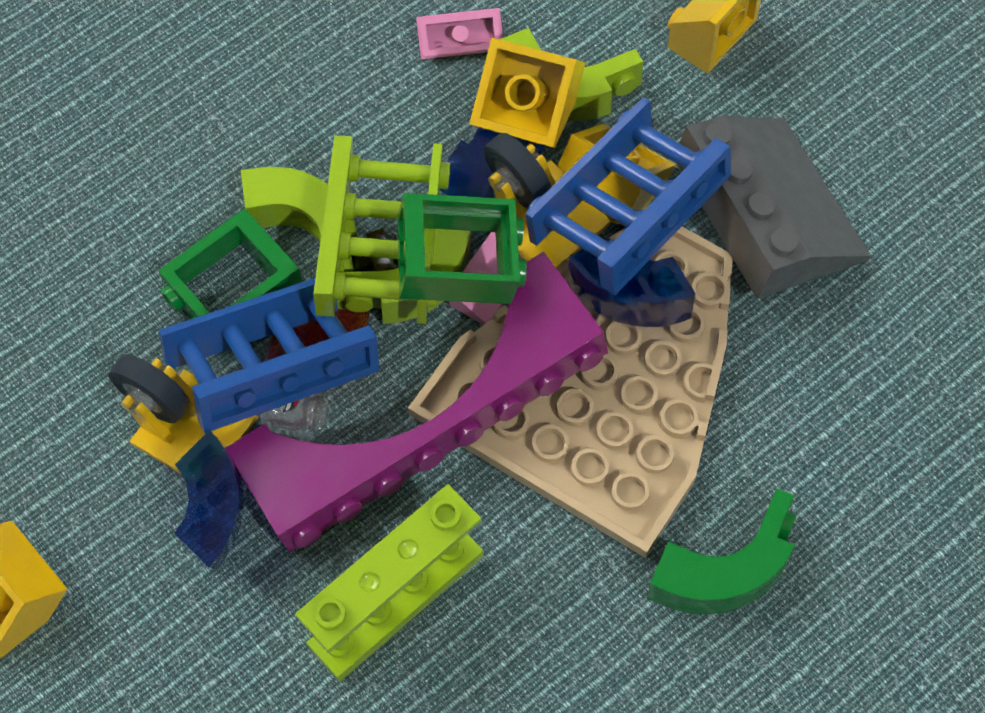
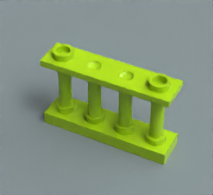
[314,135,450,324]
[295,484,484,682]

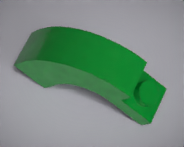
[647,488,797,614]

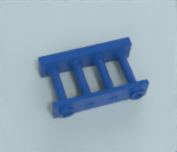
[525,97,731,295]
[159,278,380,433]

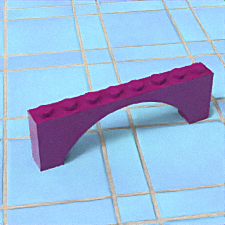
[225,252,608,552]

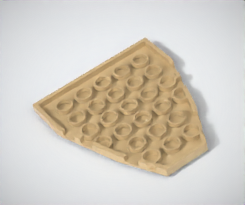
[408,227,733,558]

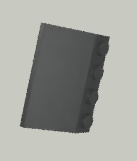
[676,115,871,299]

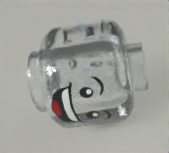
[257,392,328,441]

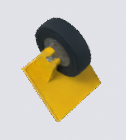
[483,133,611,269]
[108,354,260,490]

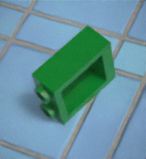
[397,193,526,304]
[158,208,303,320]

